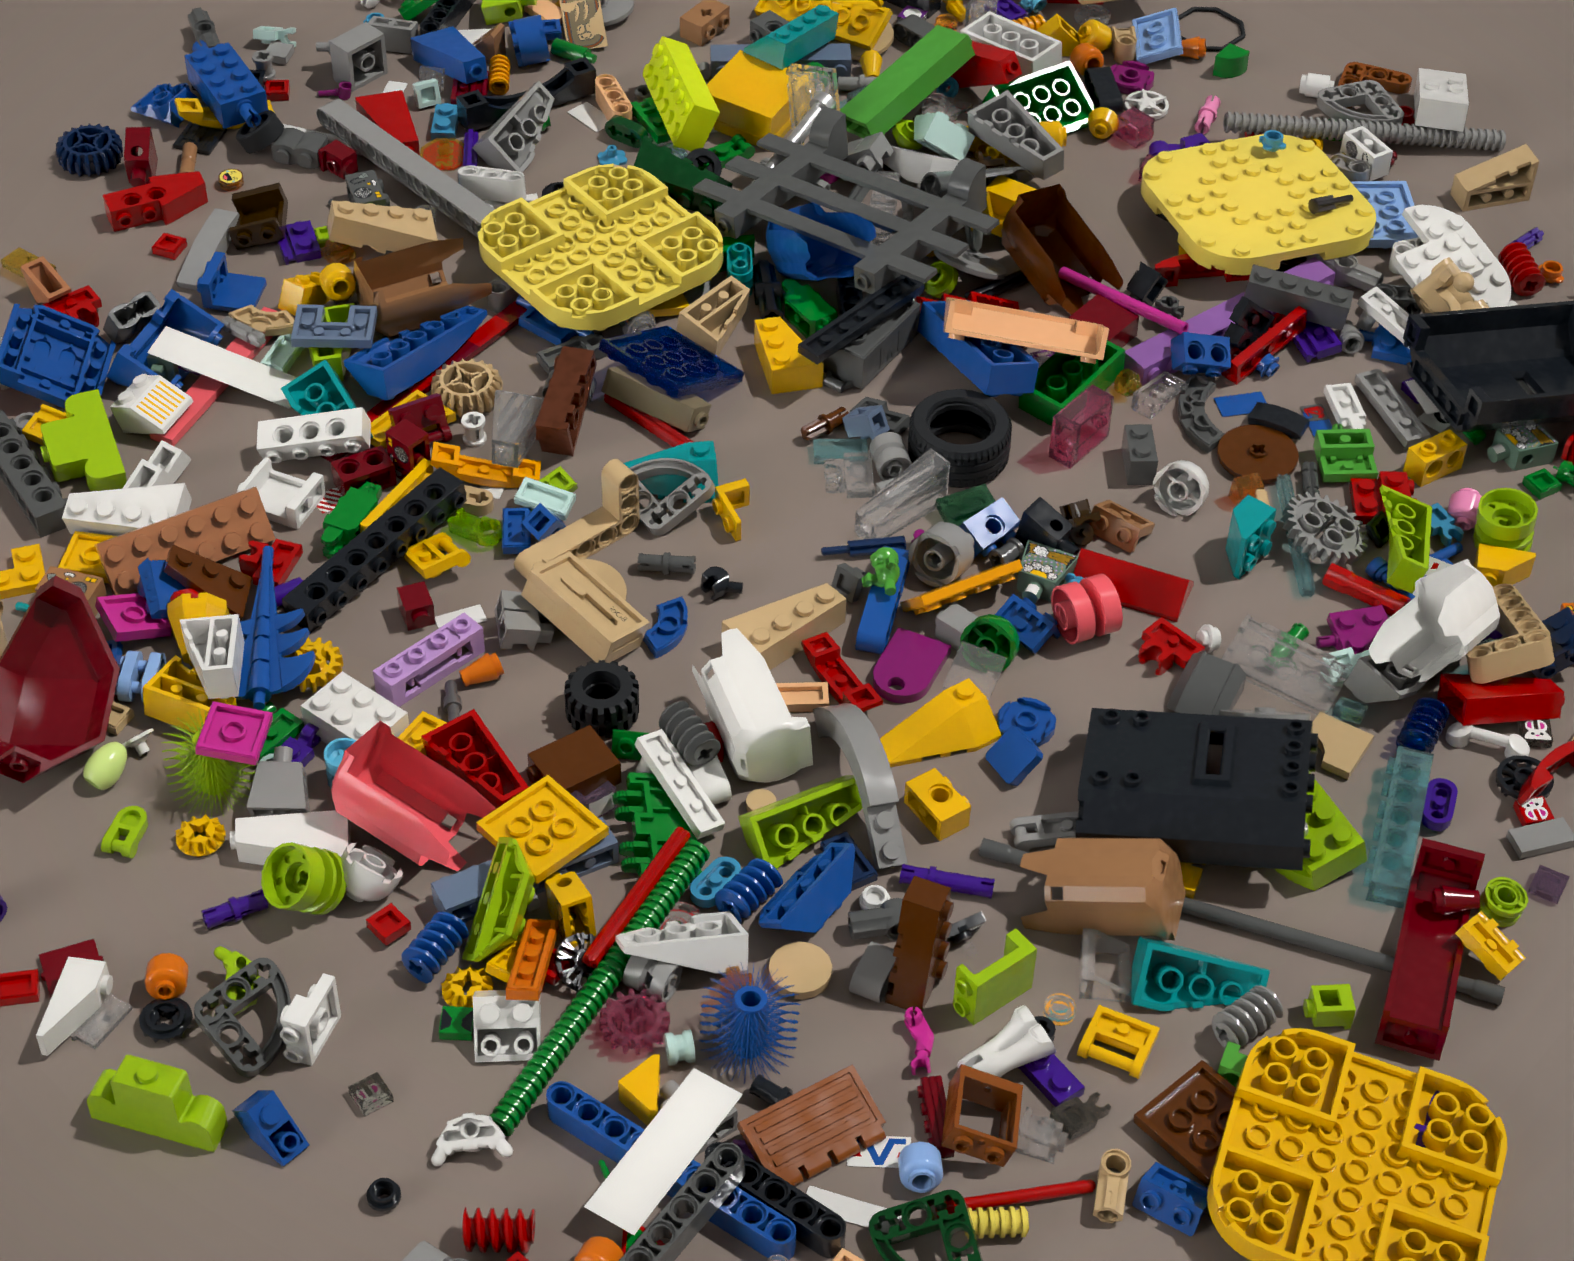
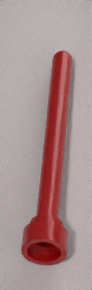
[935,1179,1096,1219]

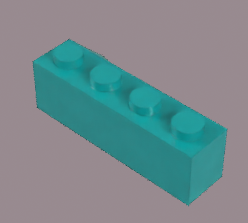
[744,5,839,70]

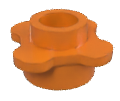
[1538,260,1564,283]

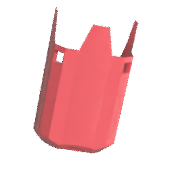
[331,721,497,871]

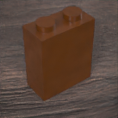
[526,725,622,802]

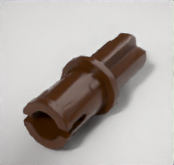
[800,407,849,441]

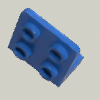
[197,251,267,311]

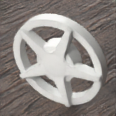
[1124,89,1169,121]

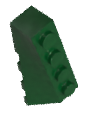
[634,135,733,218]

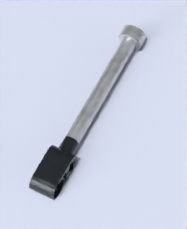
[713,91,836,226]

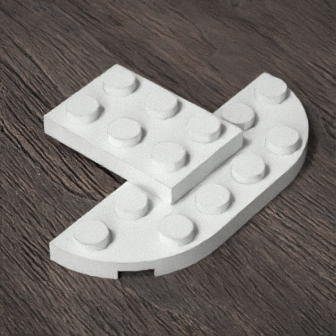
[1392,204,1511,308]

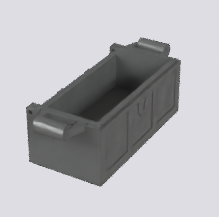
[822,293,921,393]

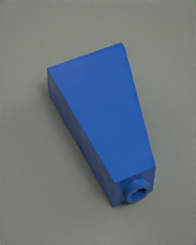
[410,26,488,84]

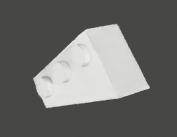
[180,614,245,699]

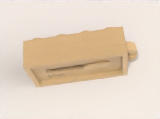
[521,551,650,663]

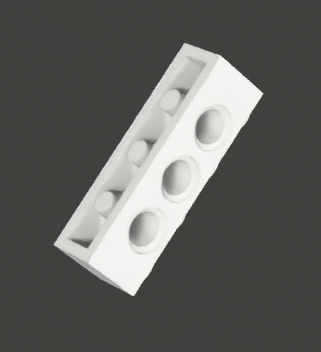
[257,407,371,463]

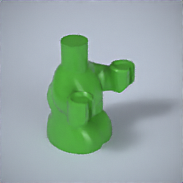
[861,547,900,596]

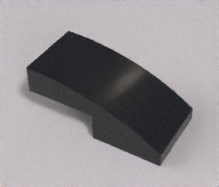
[1247,402,1310,440]

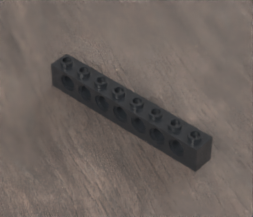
[282,467,467,634]

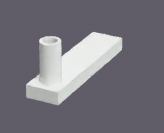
[1356,286,1410,349]
[634,729,725,839]

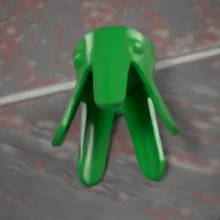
[1553,460,1574,488]

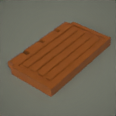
[737,1064,886,1186]

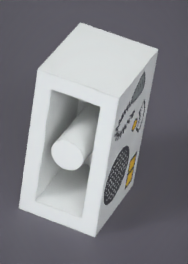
[1340,126,1393,181]

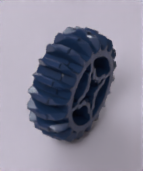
[56,123,123,177]

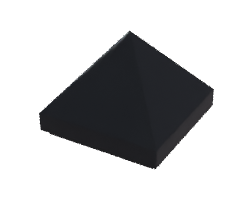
[1366,510,1389,549]

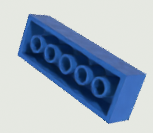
[917,300,1039,397]

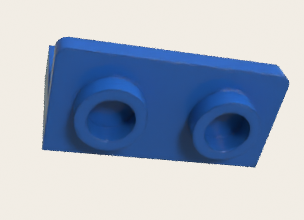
[995,593,1061,654]
[1132,1162,1208,1236]

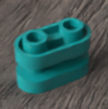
[727,242,753,297]

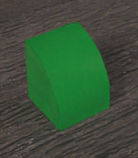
[1213,43,1250,78]

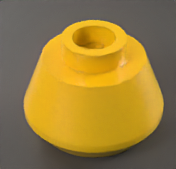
[1088,107,1120,139]

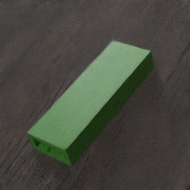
[839,25,975,138]

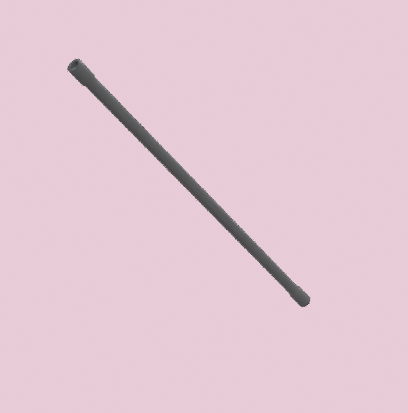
[979,838,1505,1005]

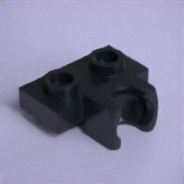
[1223,296,1275,351]

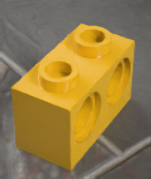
[1403,429,1468,487]

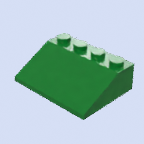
[982,61,1095,135]

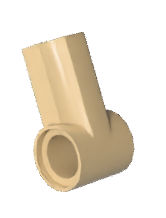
[1093,1149,1131,1223]

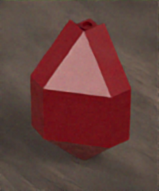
[0,576,120,783]

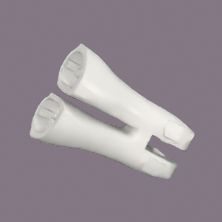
[957,1005,1056,1088]

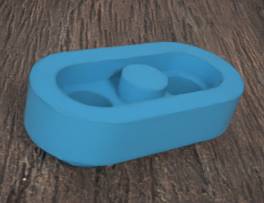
[690,857,741,908]

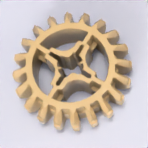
[431,358,503,419]

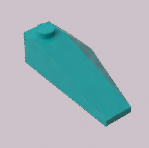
[281,359,373,438]
[624,441,719,503]
[1131,936,1270,1011]

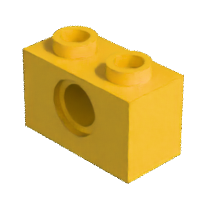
[904,768,971,841]

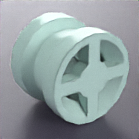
[664,1029,696,1066]

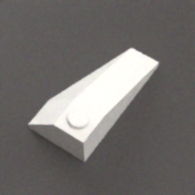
[882,146,961,189]
[615,911,749,975]

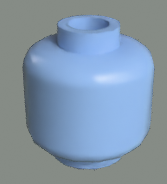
[898,1142,943,1193]

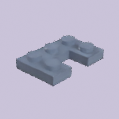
[291,304,378,349]

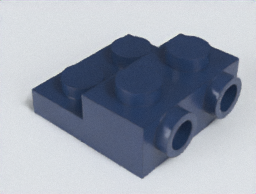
[1532,607,1574,679]

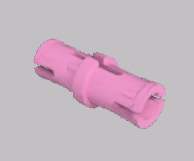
[1194,95,1221,134]

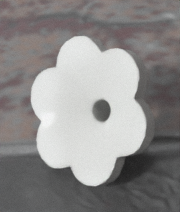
[122,728,154,756]

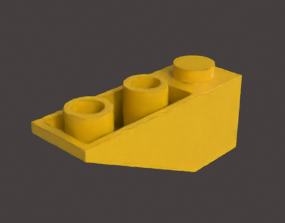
[278,272,331,316]

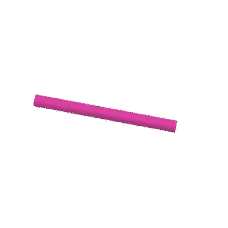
[1058,266,1189,334]

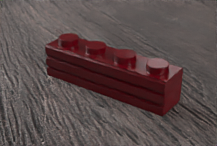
[917,1075,955,1158]

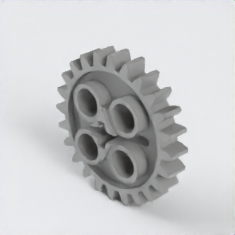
[1281,492,1369,567]

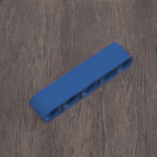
[855,546,910,655]

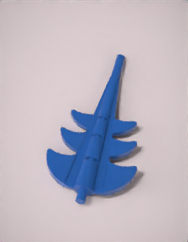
[235,546,316,710]

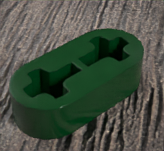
[605,115,649,148]

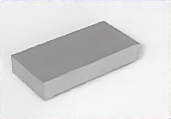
[1506,817,1574,859]

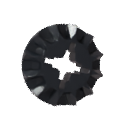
[686,148,722,176]
[139,998,193,1043]

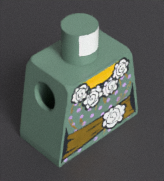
[1487,424,1558,471]
[1017,540,1078,604]

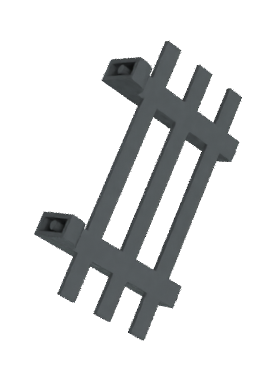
[693,107,999,294]

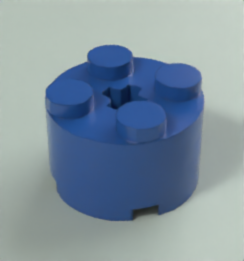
[508,15,550,67]

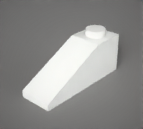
[36,956,113,1056]

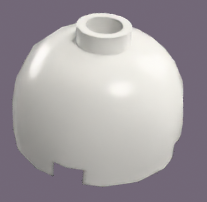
[1153,460,1209,516]
[341,843,403,902]

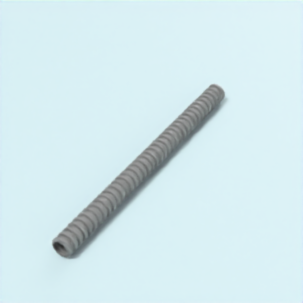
[1223,111,1506,151]

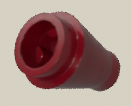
[1431,885,1480,916]

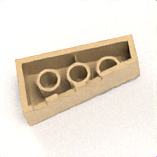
[327,200,438,254]
[722,583,846,670]

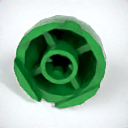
[960,614,1020,673]

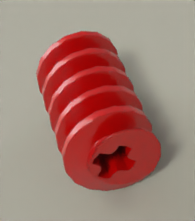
[1498,242,1546,296]
[462,1207,535,1254]

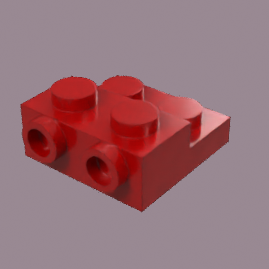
[1349,471,1417,524]

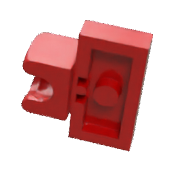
[42,285,102,327]
[239,539,303,587]
[1138,617,1205,675]

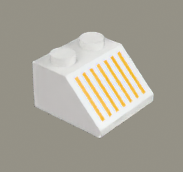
[110,374,194,434]

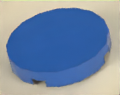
[997,697,1056,747]

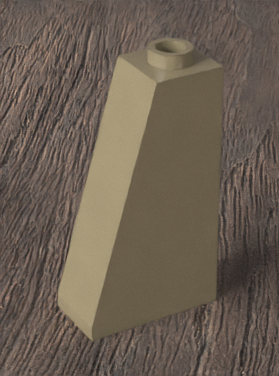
[601,361,711,432]

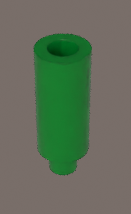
[551,38,597,64]

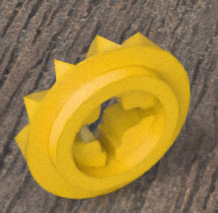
[175,814,226,857]
[441,964,493,1007]

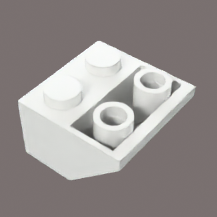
[473,990,541,1062]

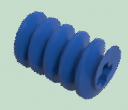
[714,858,783,924]
[402,912,469,983]

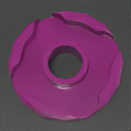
[1111,61,1154,94]

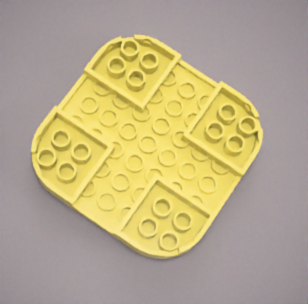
[1141,134,1376,275]
[478,164,723,331]

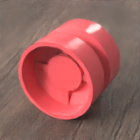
[1051,574,1123,645]

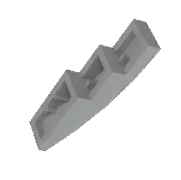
[176,208,240,290]

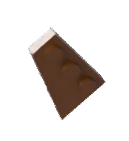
[163,544,252,621]

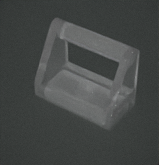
[1079,928,1131,1002]

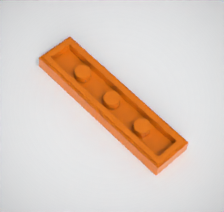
[505,919,559,1001]

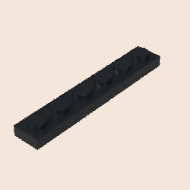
[798,275,925,365]

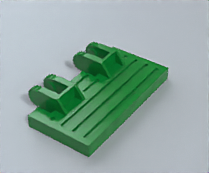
[612,772,702,883]

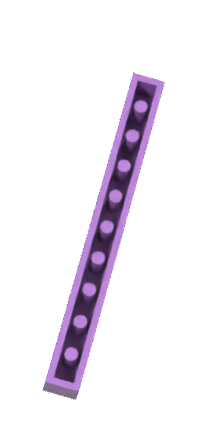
[1124,257,1336,388]

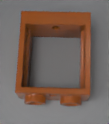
[941,1064,1023,1167]

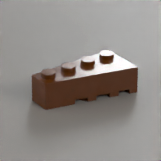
[885,876,954,1013]

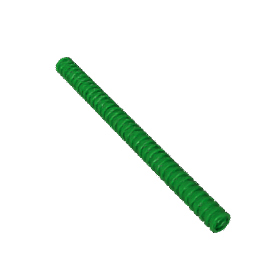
[489,840,710,1136]

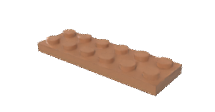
[95,487,275,595]

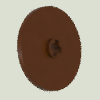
[1217,425,1299,484]

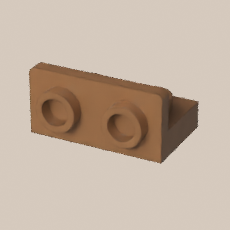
[1089,500,1155,553]

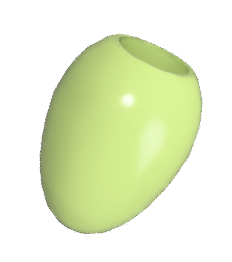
[83,742,127,790]

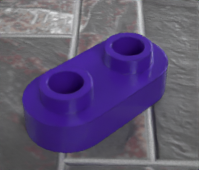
[1420,778,1458,831]

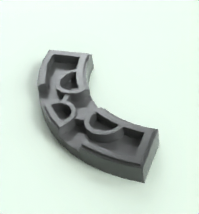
[1177,373,1225,453]

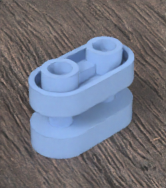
[114,650,166,702]

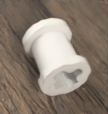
[461,411,487,448]

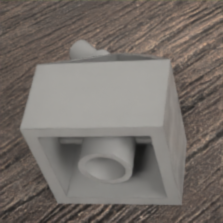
[316,22,388,92]

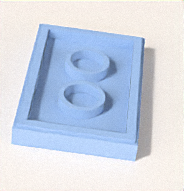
[1132,8,1184,64]

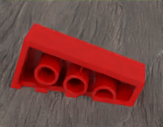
[421,709,528,808]

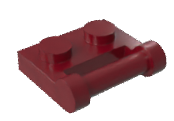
[388,393,452,445]

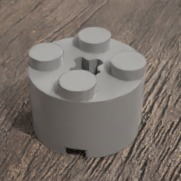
[908,521,974,587]

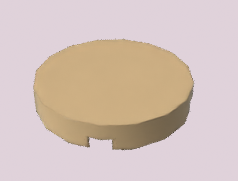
[768,941,832,1000]

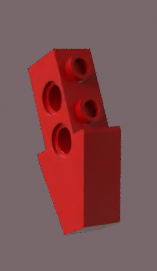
[102,171,208,232]

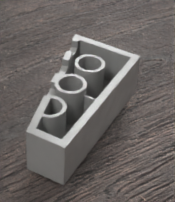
[968,90,1064,180]

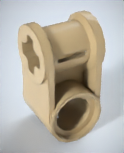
[1110,26,1137,64]

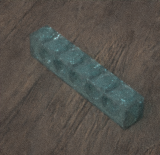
[1362,746,1434,909]

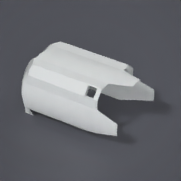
[1369,559,1500,682]
[692,628,813,783]

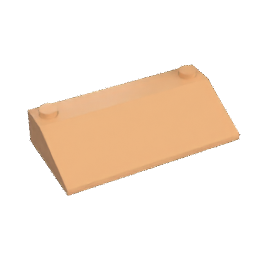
[943,297,1109,364]

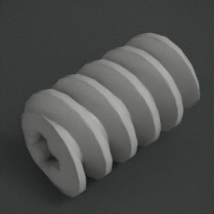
[1212,985,1283,1048]

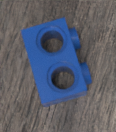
[1171,332,1231,377]

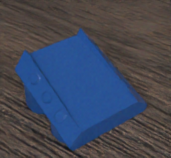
[131,83,200,128]
[137,558,200,619]

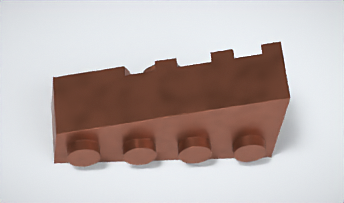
[535,346,597,456]

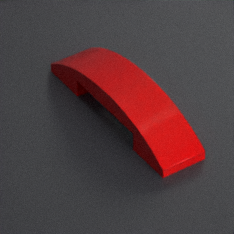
[1154,253,1250,287]
[801,632,883,712]
[1517,740,1574,806]

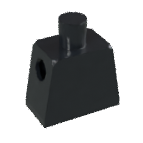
[1015,497,1080,556]

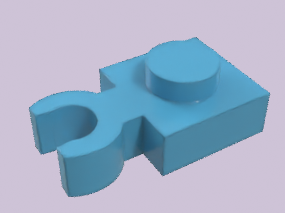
[1431,503,1464,547]

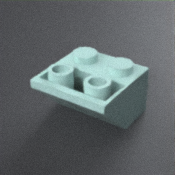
[914,111,975,160]

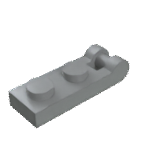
[1009,811,1079,852]

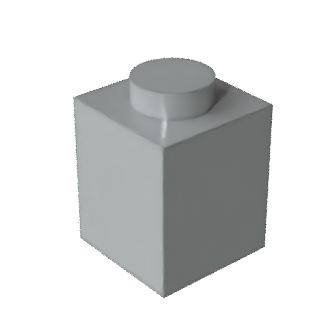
[935,602,978,654]

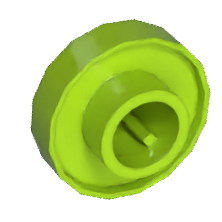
[892,119,923,150]
[924,260,958,298]

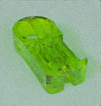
[447,508,502,547]

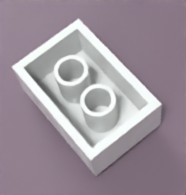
[301,671,409,745]

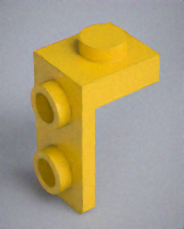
[712,478,750,541]

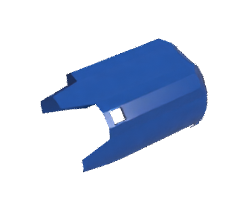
[766,202,876,281]

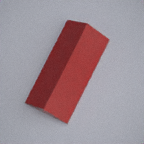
[1073,548,1194,622]

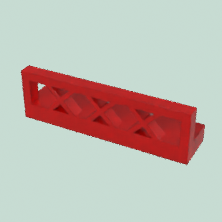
[1221,306,1307,385]

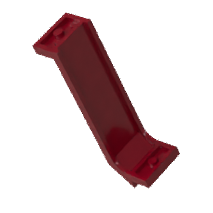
[1375,838,1485,1061]

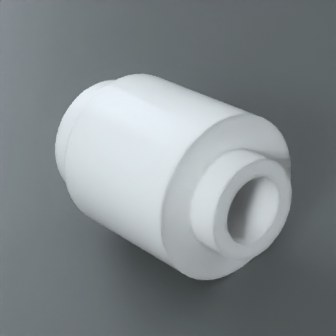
[1299,73,1335,98]

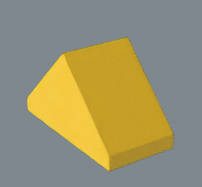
[618,1054,660,1126]

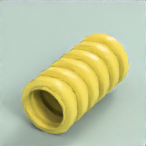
[964,1206,1029,1239]

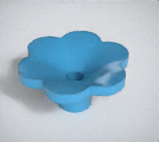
[598,145,627,166]

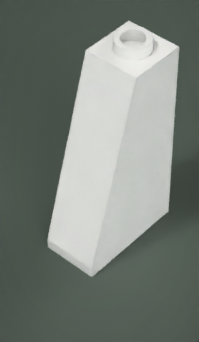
[230,810,351,865]

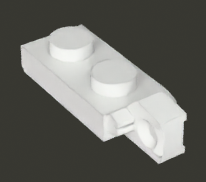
[1323,383,1366,429]

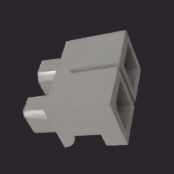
[842,132,894,181]
[494,590,554,651]

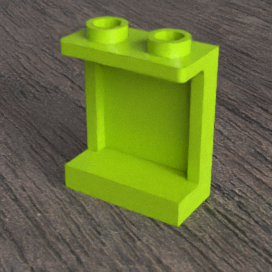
[953,929,1037,1026]

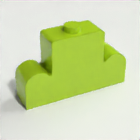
[40,389,127,492]
[87,1054,228,1152]

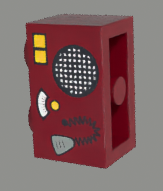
[385,418,431,480]

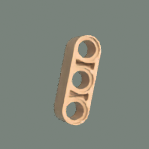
[595,74,633,121]

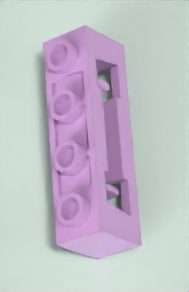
[373,612,485,707]

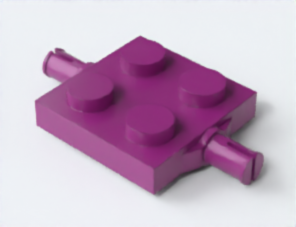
[1316,605,1388,654]

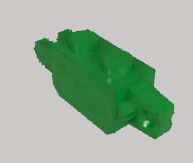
[782,279,838,339]
[321,482,382,559]

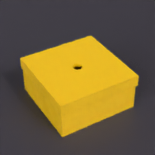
[707,50,811,151]

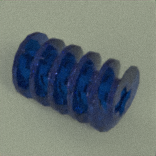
[1396,698,1450,760]

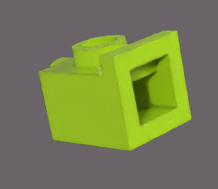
[1303,984,1356,1030]

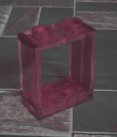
[1049,385,1114,469]

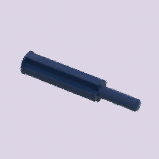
[821,535,906,557]

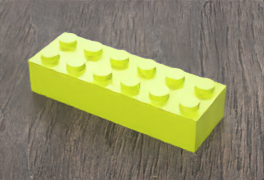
[643,36,720,151]

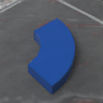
[643,596,688,659]

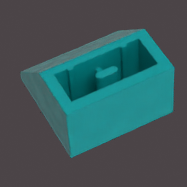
[1226,495,1277,579]

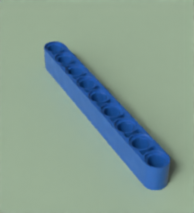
[546,1081,796,1261]

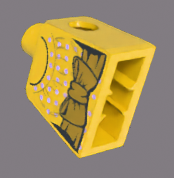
[545,871,596,947]

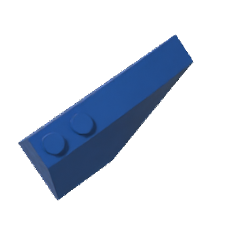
[343,305,488,400]

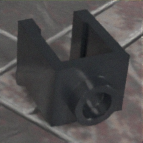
[1126,262,1168,306]

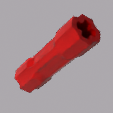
[1322,563,1411,616]

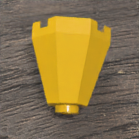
[167,592,229,667]

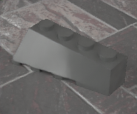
[1244,264,1354,330]

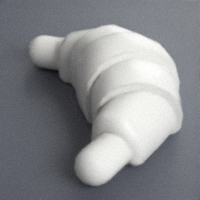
[431,1113,513,1167]

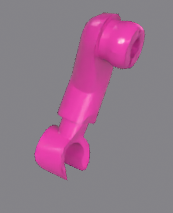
[904,1007,934,1075]

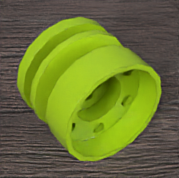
[1473,488,1538,552]
[261,842,347,915]

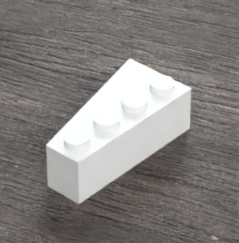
[62,483,192,536]

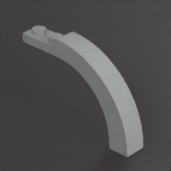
[813,703,908,870]

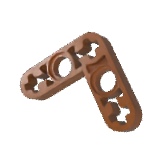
[1337,62,1412,109]

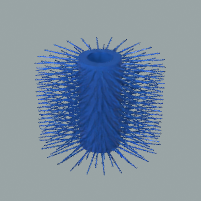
[699,963,800,1083]

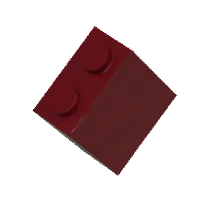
[1068,294,1139,348]

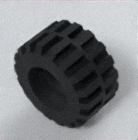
[564,660,639,738]

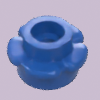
[1256,353,1280,377]

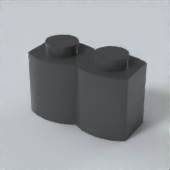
[271,128,329,169]
[103,291,161,343]

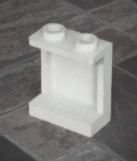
[237,457,326,530]

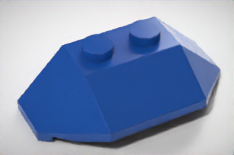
[758,842,855,933]

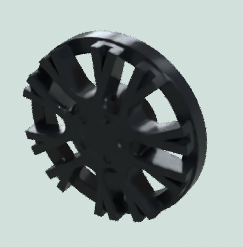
[1496,755,1554,800]
[554,932,608,992]

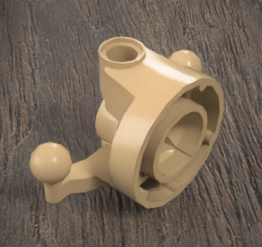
[1410,257,1489,313]

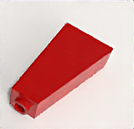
[947,41,1022,89]
[355,90,420,155]
[1437,673,1565,726]

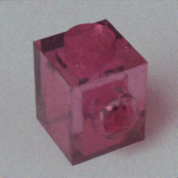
[1115,106,1155,148]

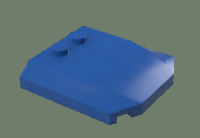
[0,304,116,408]

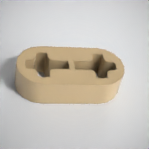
[456,485,494,516]

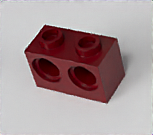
[331,445,397,496]

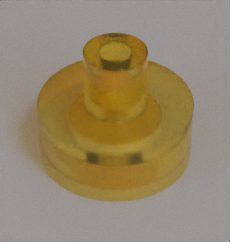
[1114,368,1142,397]

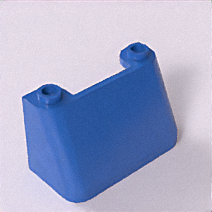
[107,289,225,390]

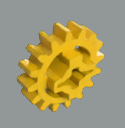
[284,637,344,693]

